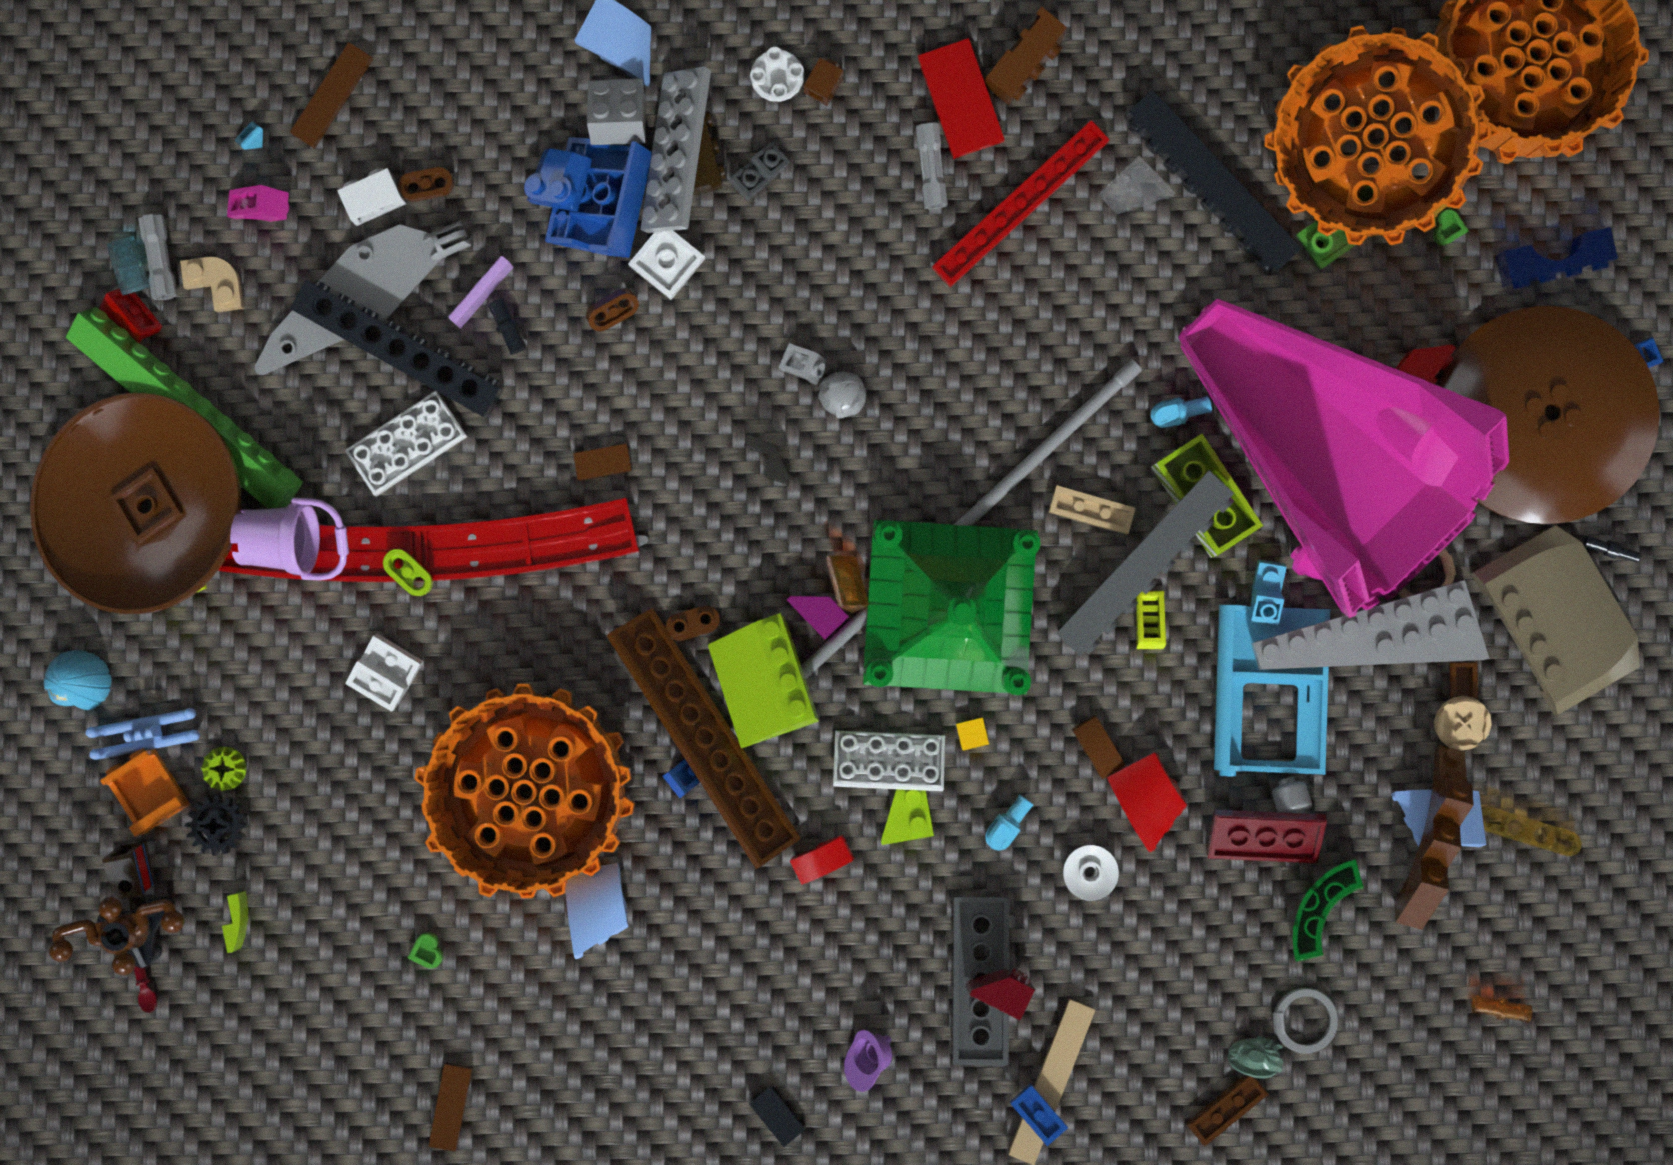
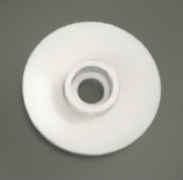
[1063,845,1119,901]

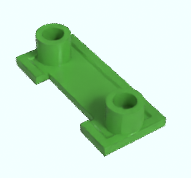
[1296,186,1374,270]

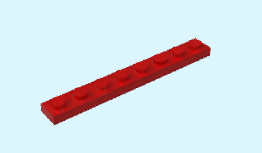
[932,120,1110,288]

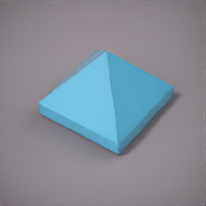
[235,121,263,150]

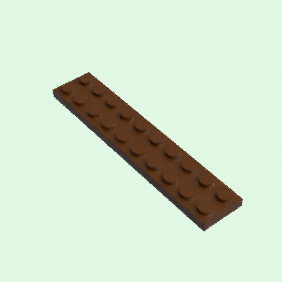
[606,608,801,869]

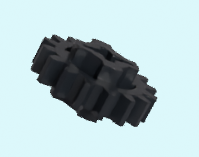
[185,795,249,856]

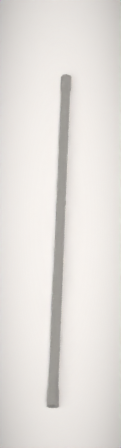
[730,359,1142,736]

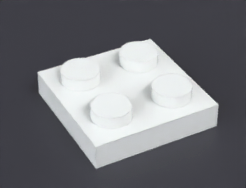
[628,231,705,300]

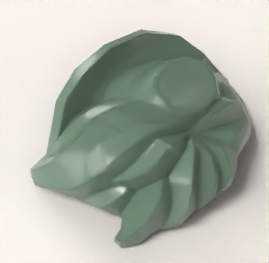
[1228,1035,1283,1079]

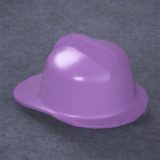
[844,1030,892,1092]

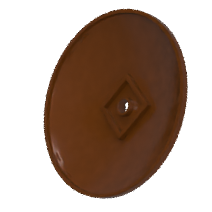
[1437,306,1660,524]
[30,393,241,614]

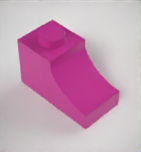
[227,185,289,222]

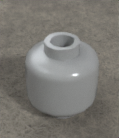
[1272,777,1312,814]

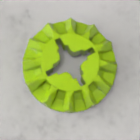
[201,747,246,791]

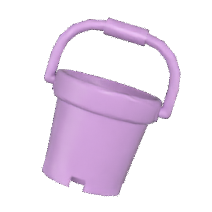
[230,498,349,580]

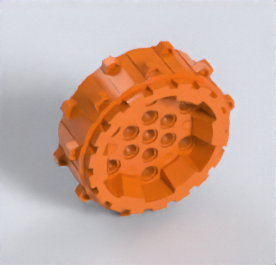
[1434,0,1649,164]
[1265,25,1491,246]
[414,684,635,898]

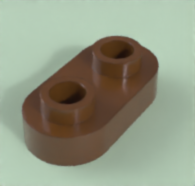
[398,167,454,202]
[586,288,639,331]
[666,606,720,641]

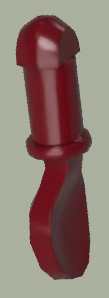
[134,966,157,1013]

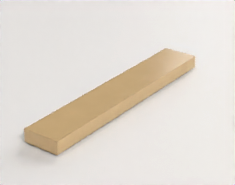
[1008,998,1095,1165]

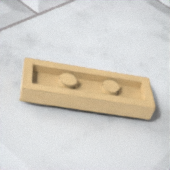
[1048,486,1136,535]

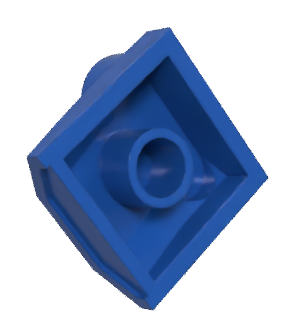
[524,149,592,212]

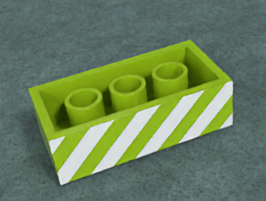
[1151,434,1263,558]

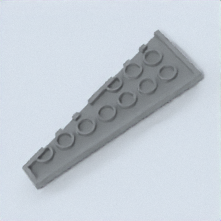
[1251,580,1489,670]

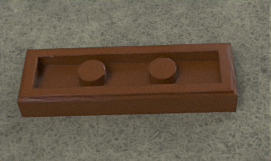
[428,1062,473,1152]
[1186,1075,1269,1147]

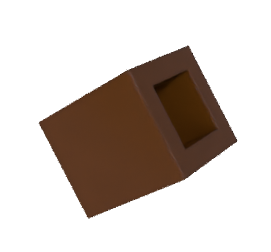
[804,58,844,106]

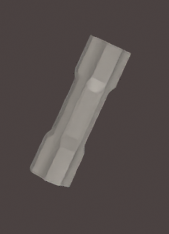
[916,123,948,209]
[138,214,178,300]

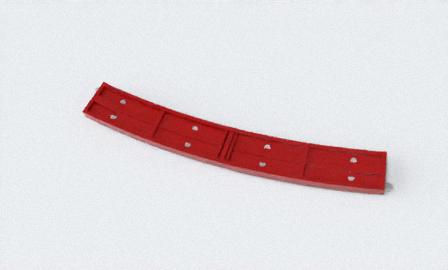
[218,498,649,582]

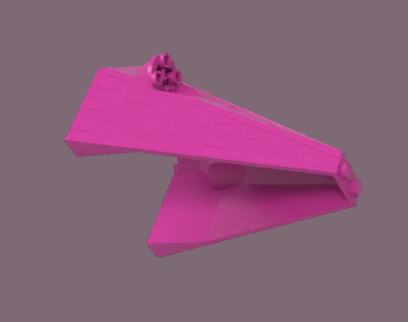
[1178,299,1509,618]

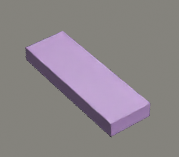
[448,256,513,329]

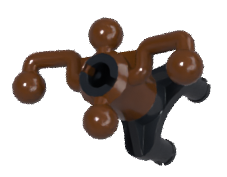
[49,897,184,975]

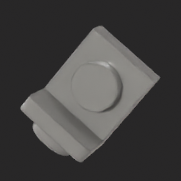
[778,343,826,385]

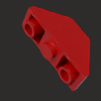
[1395,344,1456,385]

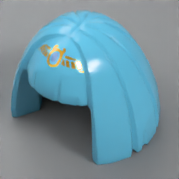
[44,650,112,710]

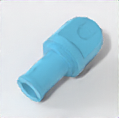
[1151,396,1212,428]
[985,794,1033,851]

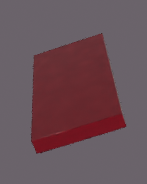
[1207,809,1327,863]

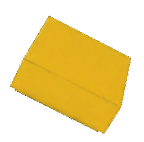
[956,717,989,751]

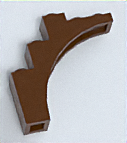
[1395,745,1474,930]

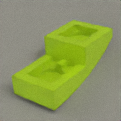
[222,891,248,953]

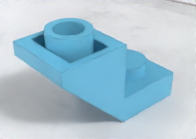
[1251,559,1287,625]

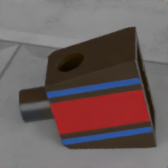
[102,841,154,910]

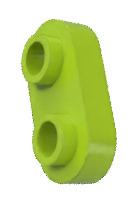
[383,549,433,596]

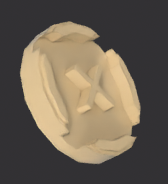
[1434,696,1492,751]

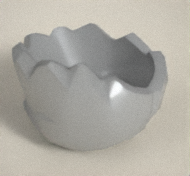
[818,371,866,418]

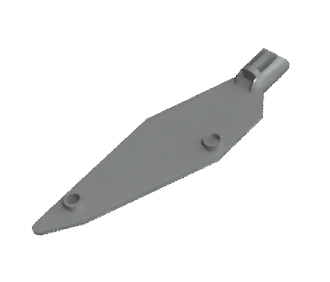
[254,220,472,375]

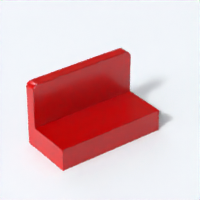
[99,285,163,344]

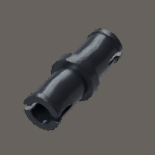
[487,298,527,355]

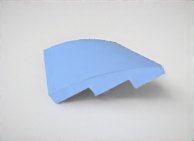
[575,0,651,86]
[1391,790,1486,847]
[566,863,628,959]

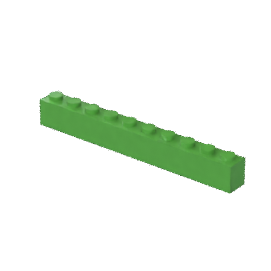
[65,307,303,509]

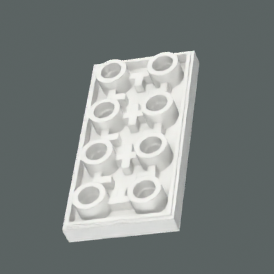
[345,391,467,496]
[833,731,945,791]

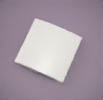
[345,633,424,712]

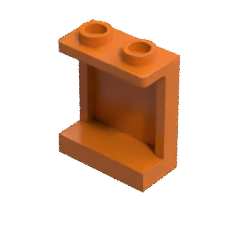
[100,748,190,837]

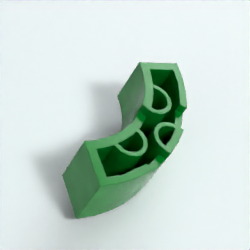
[1293,859,1363,962]

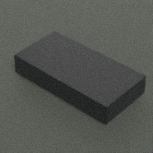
[749,1085,805,1147]

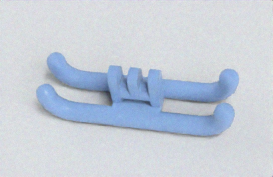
[86,708,200,760]

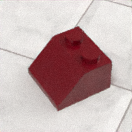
[965,968,1035,1020]

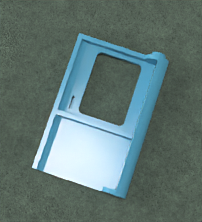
[1214,605,1330,776]

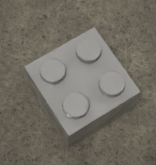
[587,79,646,145]

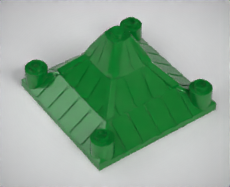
[862,520,1041,695]

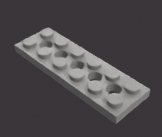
[640,67,711,233]

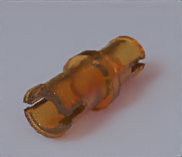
[1471,995,1532,1023]

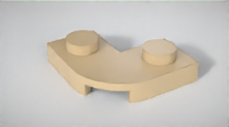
[180,257,244,313]

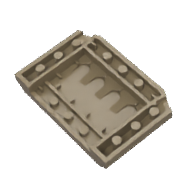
[1470,525,1640,715]

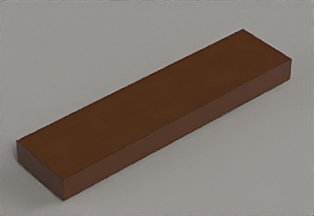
[290,42,373,149]

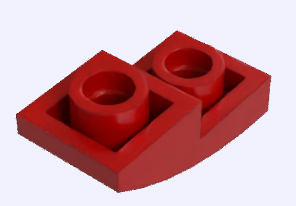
[790,835,855,885]

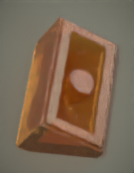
[826,556,869,613]

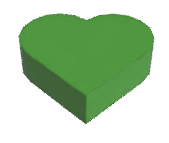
[1433,209,1469,245]
[408,932,444,969]

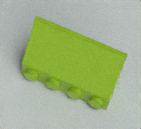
[708,613,819,748]

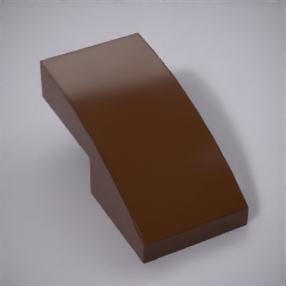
[1072,715,1126,780]

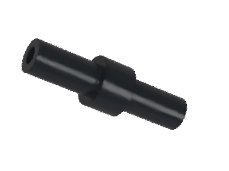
[1583,536,1641,563]

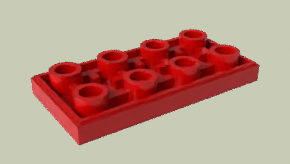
[917,38,1005,159]

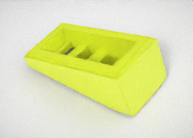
[1136,591,1166,649]

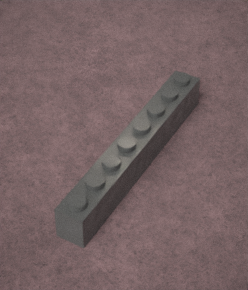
[1056,470,1234,656]

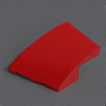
[1107,752,1188,852]

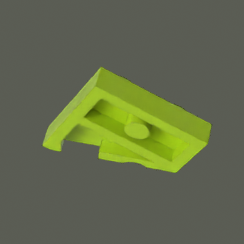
[881,789,934,845]

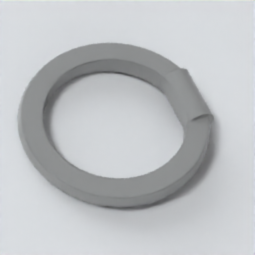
[1272,987,1338,1054]

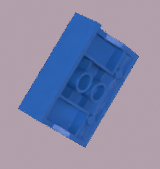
[545,137,652,258]

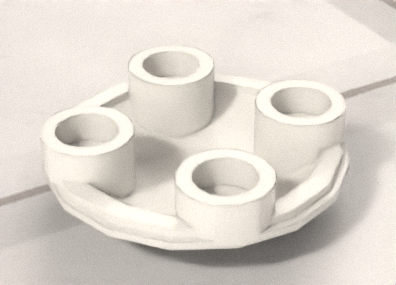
[750,47,804,102]

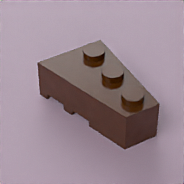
[985,6,1067,105]

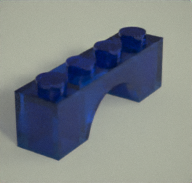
[1495,227,1618,290]

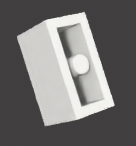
[337,168,406,226]

